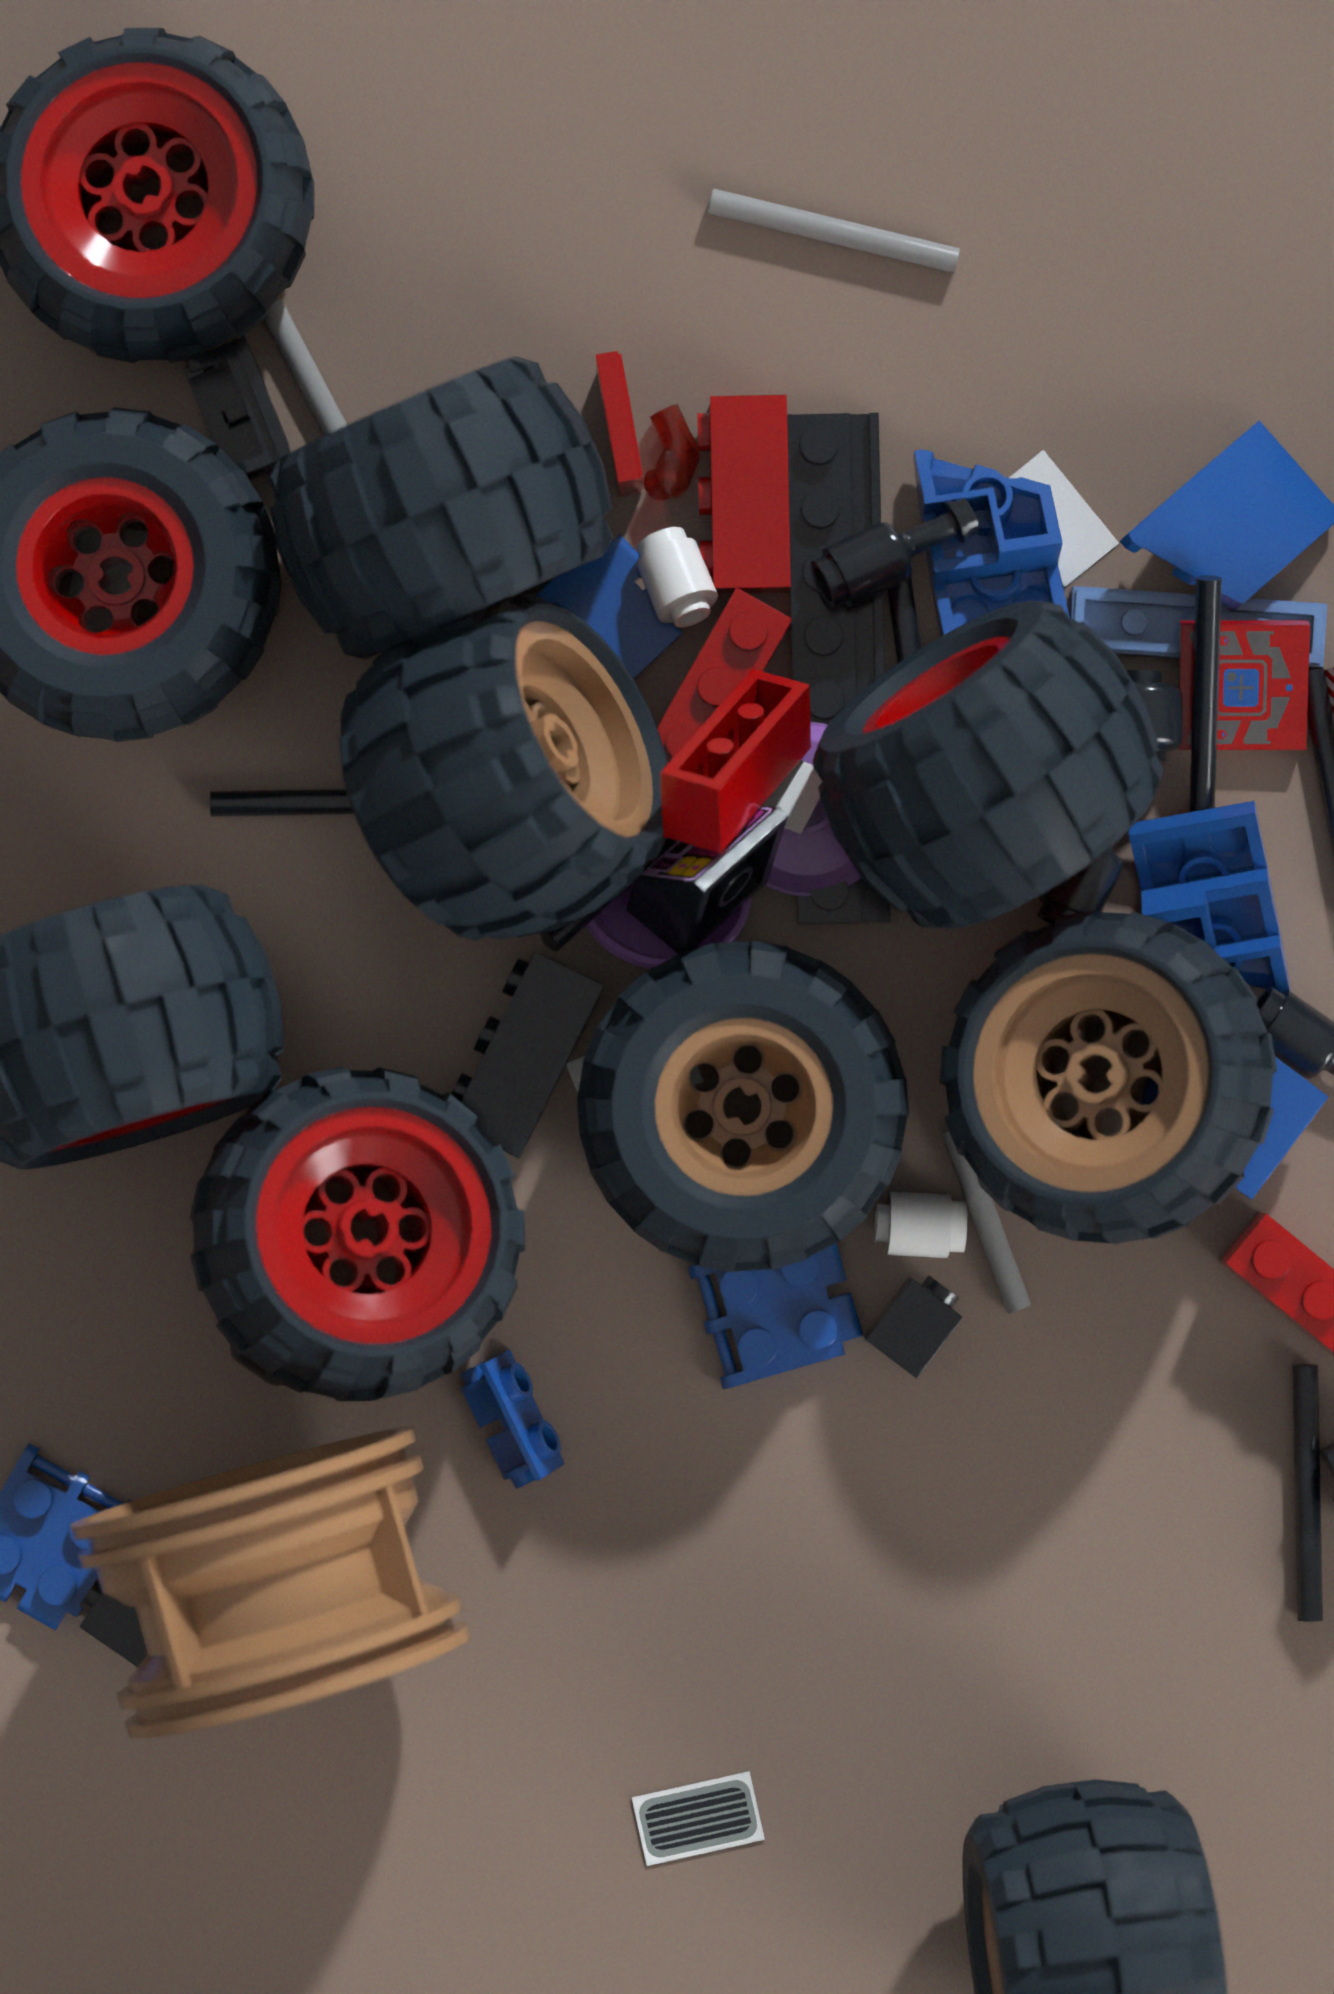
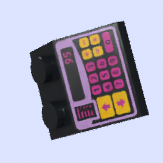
[626,805,789,954]

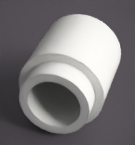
[636,527,718,627]
[874,1191,967,1258]

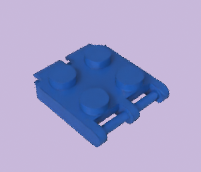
[537,534,683,680]
[687,1243,863,1389]
[0,1443,132,1631]

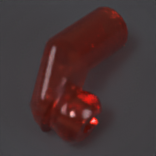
[644,404,700,501]

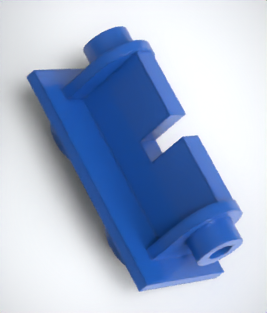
[460,1349,565,1489]

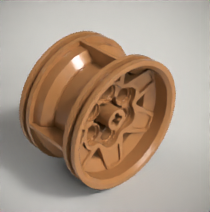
[69,1427,471,1739]

